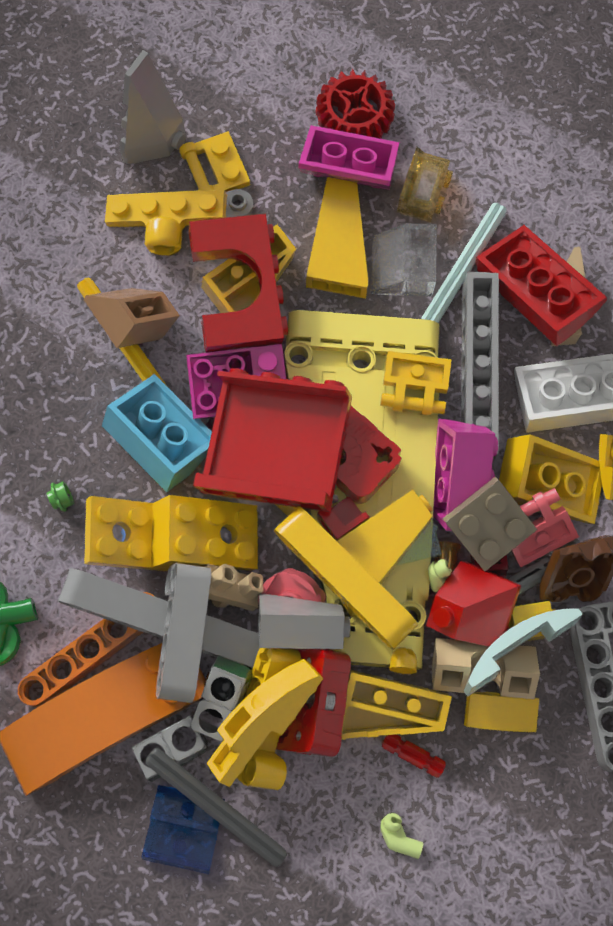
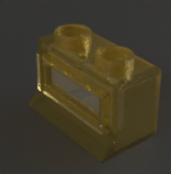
[397,146,453,223]

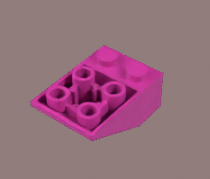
[186,344,287,419]

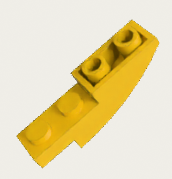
[207,659,323,787]

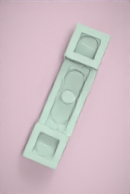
[464,609,582,697]

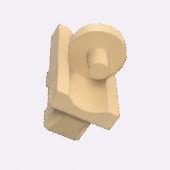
[204,564,263,611]

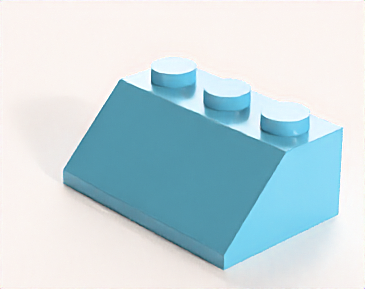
[102,374,212,492]

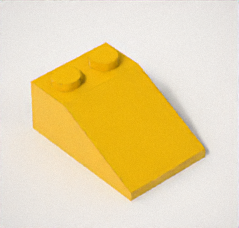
[499,434,602,524]

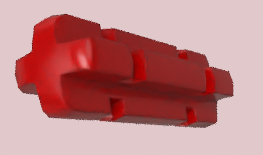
[382,734,446,778]

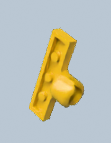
[105,189,227,256]

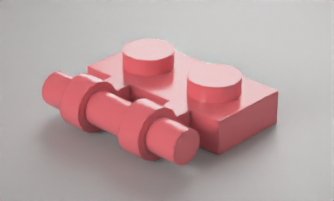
[511,488,579,568]

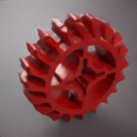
[315,69,395,139]

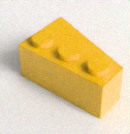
[201,224,296,313]
[342,670,452,740]

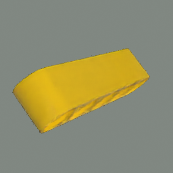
[274,506,418,650]

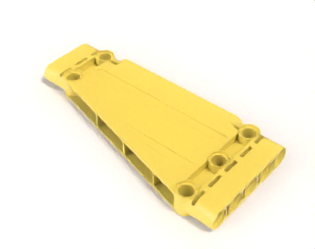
[284,310,440,670]

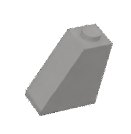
[258,594,350,649]

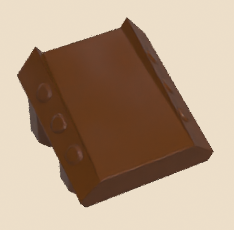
[540,535,613,602]

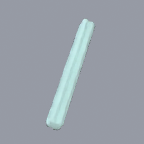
[421,203,506,323]

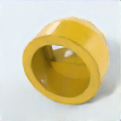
[389,647,417,674]

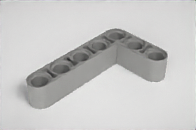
[569,601,613,773]

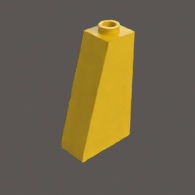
[306,177,368,299]
[337,489,433,617]

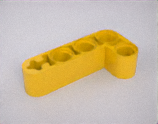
[237,648,301,790]

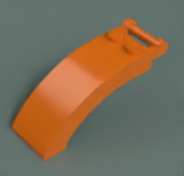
[0,643,205,796]

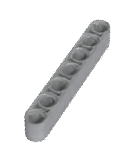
[58,568,260,670]

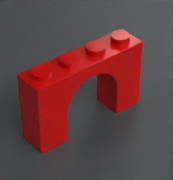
[189,214,288,353]

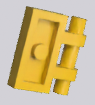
[380,351,451,416]

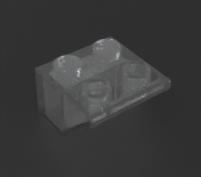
[371,223,437,297]

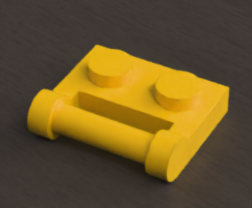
[179,131,250,192]

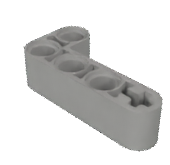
[156,563,211,703]

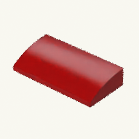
[476,225,607,346]

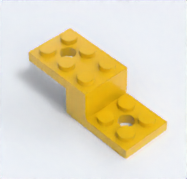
[84,495,258,571]

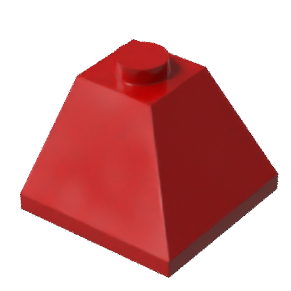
[426,561,521,647]

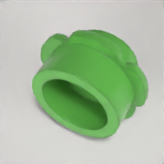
[47,481,75,512]

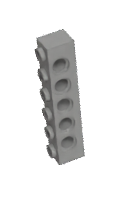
[461,272,499,464]

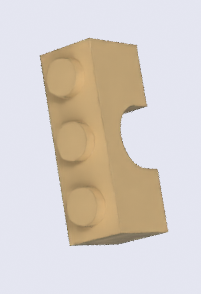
[432,638,540,699]

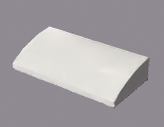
[514,354,613,433]

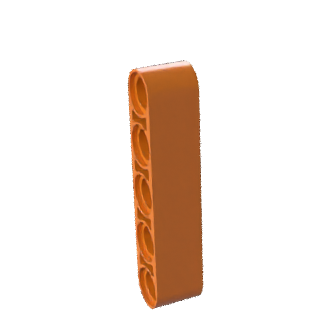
[18,592,154,707]

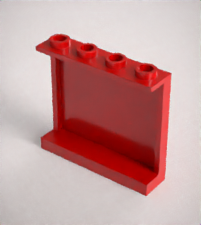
[193,368,352,512]

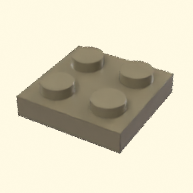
[443,477,537,571]

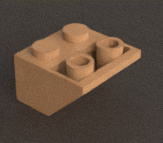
[83,288,180,348]

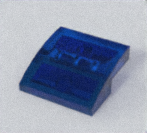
[141,785,225,874]

